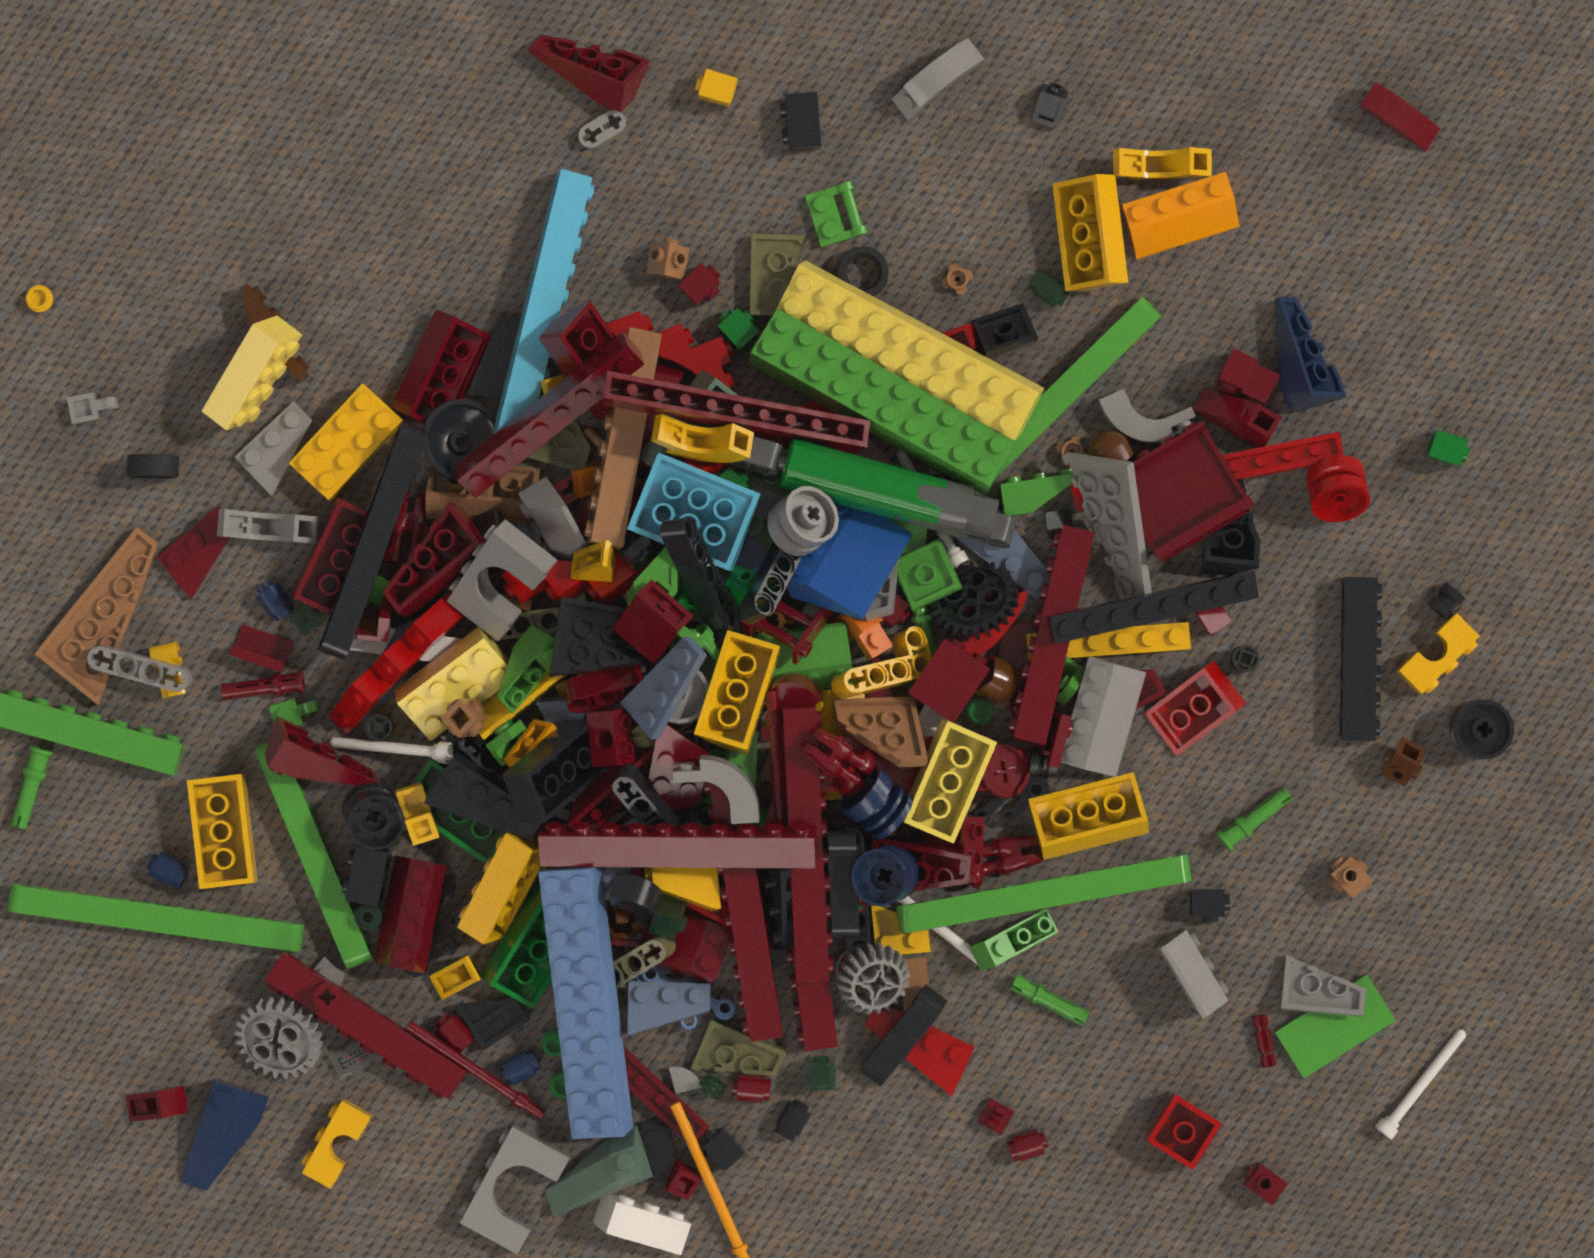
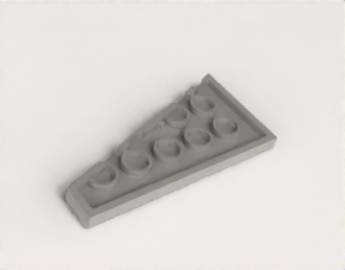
[1062,452,1152,599]

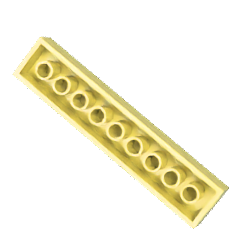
[775,261,1045,441]

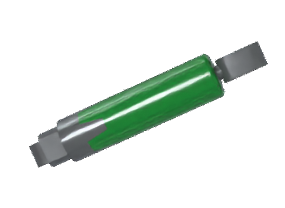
[729,436,1016,548]

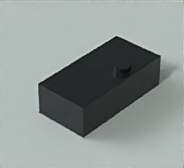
[502,720,610,823]

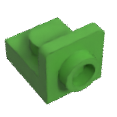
[1056,657,1085,706]

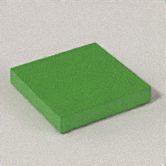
[897,538,963,611]

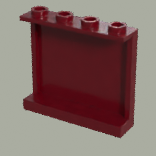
[1133,421,1254,564]

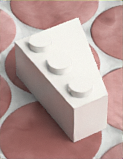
[593,1194,691,1255]

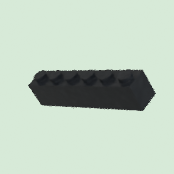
[1339,577,1382,741]

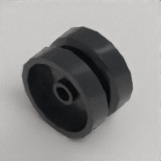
[1449,700,1514,759]

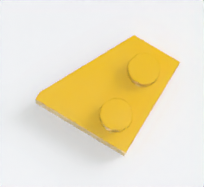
[871,905,931,955]

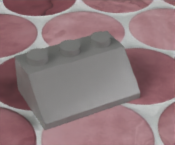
[518,477,588,561]
[1156,929,1229,1019]

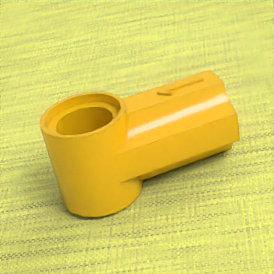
[150,641,186,698]

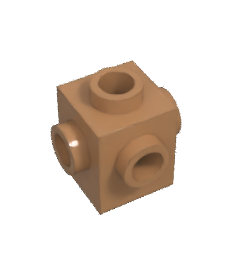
[646,238,689,280]
[441,698,488,738]
[1328,855,1373,899]

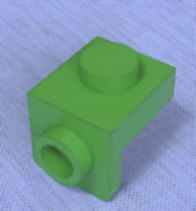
[486,720,526,766]

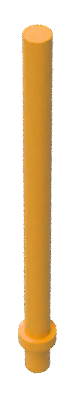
[670,1101,749,1258]

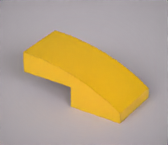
[396,782,439,846]

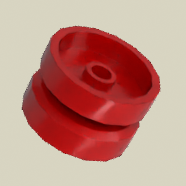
[1305,455,1370,523]

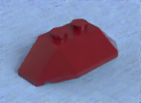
[566,749,652,825]

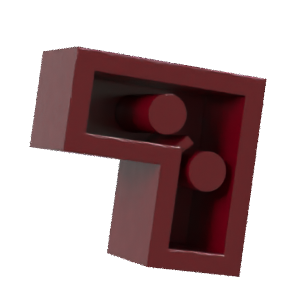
[1215,348,1280,406]

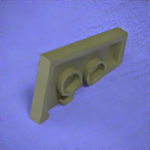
[691,1018,787,1077]

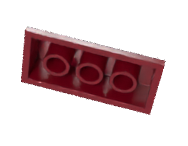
[539,300,616,420]
[390,309,491,424]
[374,855,447,973]

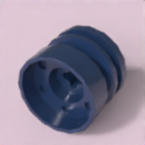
[840,766,913,840]
[851,845,918,906]

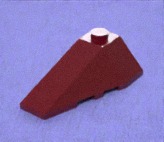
[528,35,650,113]
[872,835,974,892]

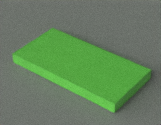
[1274,974,1396,1078]

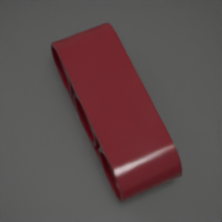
[565,665,643,714]

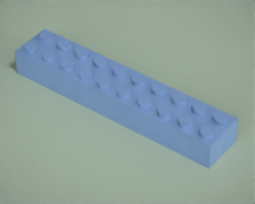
[538,867,634,1139]

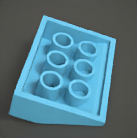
[627,452,761,571]

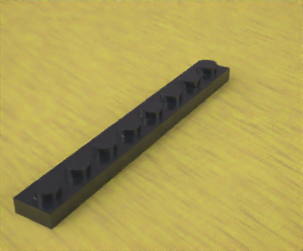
[1047,570,1259,644]

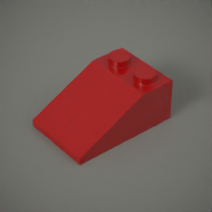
[1144,661,1247,757]

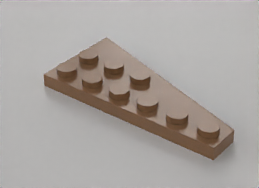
[35,527,159,705]

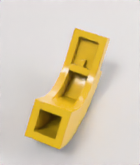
[1113,147,1212,180]
[651,414,754,463]

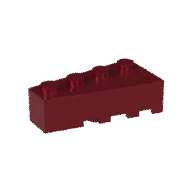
[382,502,486,618]

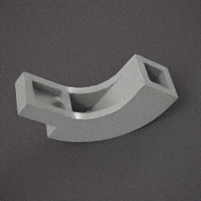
[891,38,984,120]
[1097,389,1196,444]
[217,509,318,544]
[672,755,760,824]

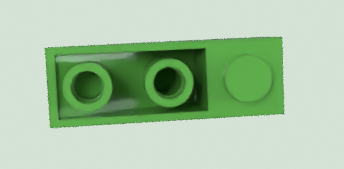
[999,469,1074,517]
[497,625,554,714]
[969,908,1059,971]

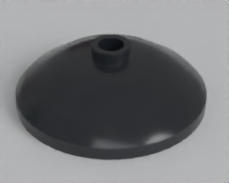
[423,399,496,480]

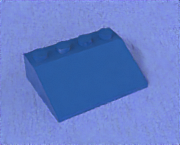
[787,503,912,620]

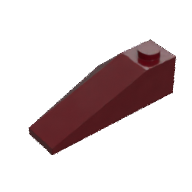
[265,716,379,785]

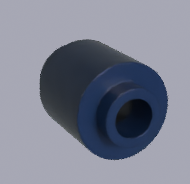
[255,580,294,622]
[147,852,189,889]
[499,1049,542,1086]

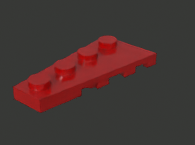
[865,1007,975,1096]

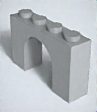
[447,519,557,641]
[459,1125,571,1254]

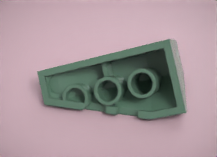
[545,1126,653,1217]

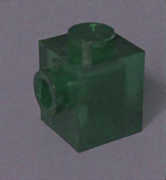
[648,894,688,942]
[807,1056,835,1091]

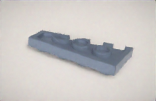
[953,495,1050,600]
[620,637,707,739]

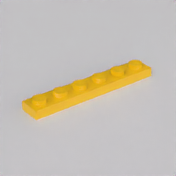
[1026,622,1191,662]

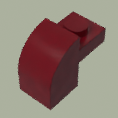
[761,673,823,720]

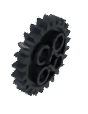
[930,560,1019,641]

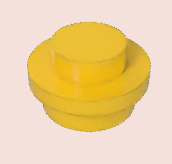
[26,285,53,312]

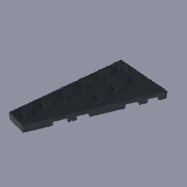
[549,596,722,677]

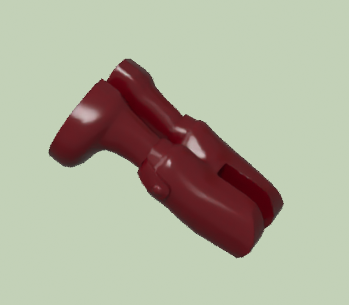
[381,490,428,565]
[801,727,876,796]
[970,835,1043,888]

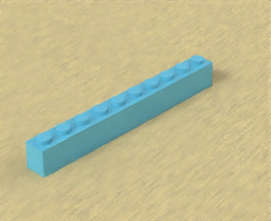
[492,169,594,434]

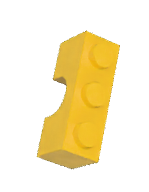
[1396,613,1480,694]
[301,1099,373,1189]

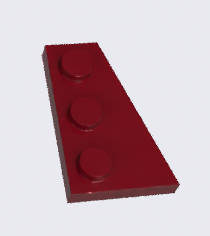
[157,506,230,600]

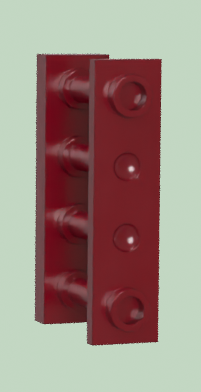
[741,587,834,665]

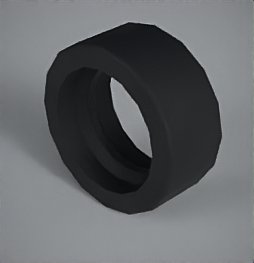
[837,246,889,297]
[127,454,179,479]

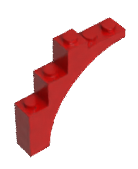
[607,311,739,396]
[501,552,654,605]
[328,590,465,735]

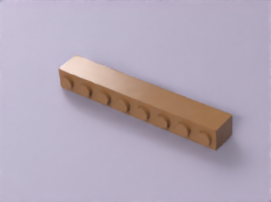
[584,327,662,551]

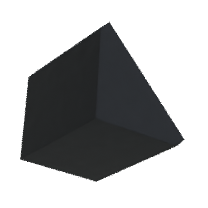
[972,303,1038,359]

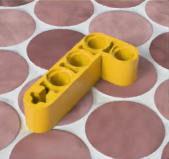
[831,626,932,698]

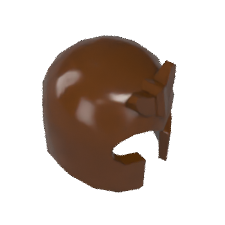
[1087,430,1136,462]
[974,655,1021,708]
[605,899,650,940]

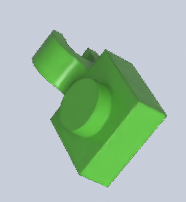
[269,698,320,726]

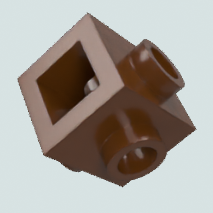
[1381,737,1426,787]

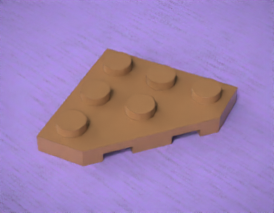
[832,696,928,767]

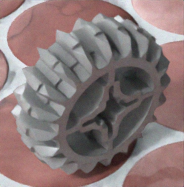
[836,943,910,1015]

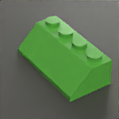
[752,622,854,691]

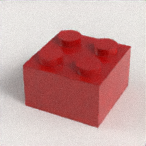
[1144,1092,1222,1170]

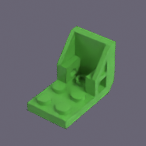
[627,547,705,649]

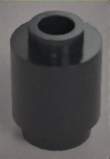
[774,1098,811,1141]

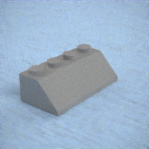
[1061,657,1146,777]

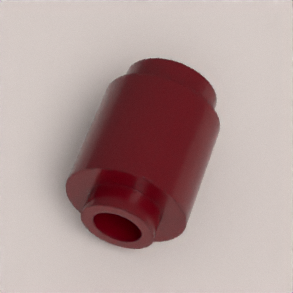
[435,1014,475,1053]
[732,1074,771,1103]
[1006,1128,1049,1162]

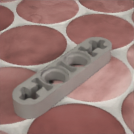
[87,645,192,692]

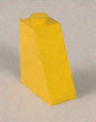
[643,867,721,911]

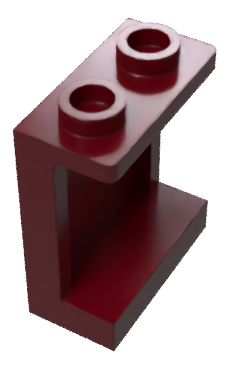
[613,579,693,665]
[908,637,990,723]
[917,815,985,872]

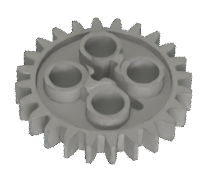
[234,997,323,1079]

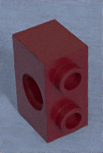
[586,708,635,767]

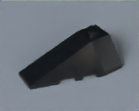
[1201,480,1261,576]

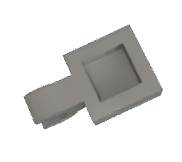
[67,392,119,425]

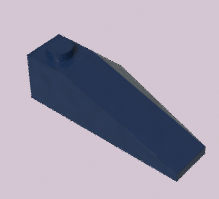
[1275,297,1346,410]
[181,1079,269,1190]

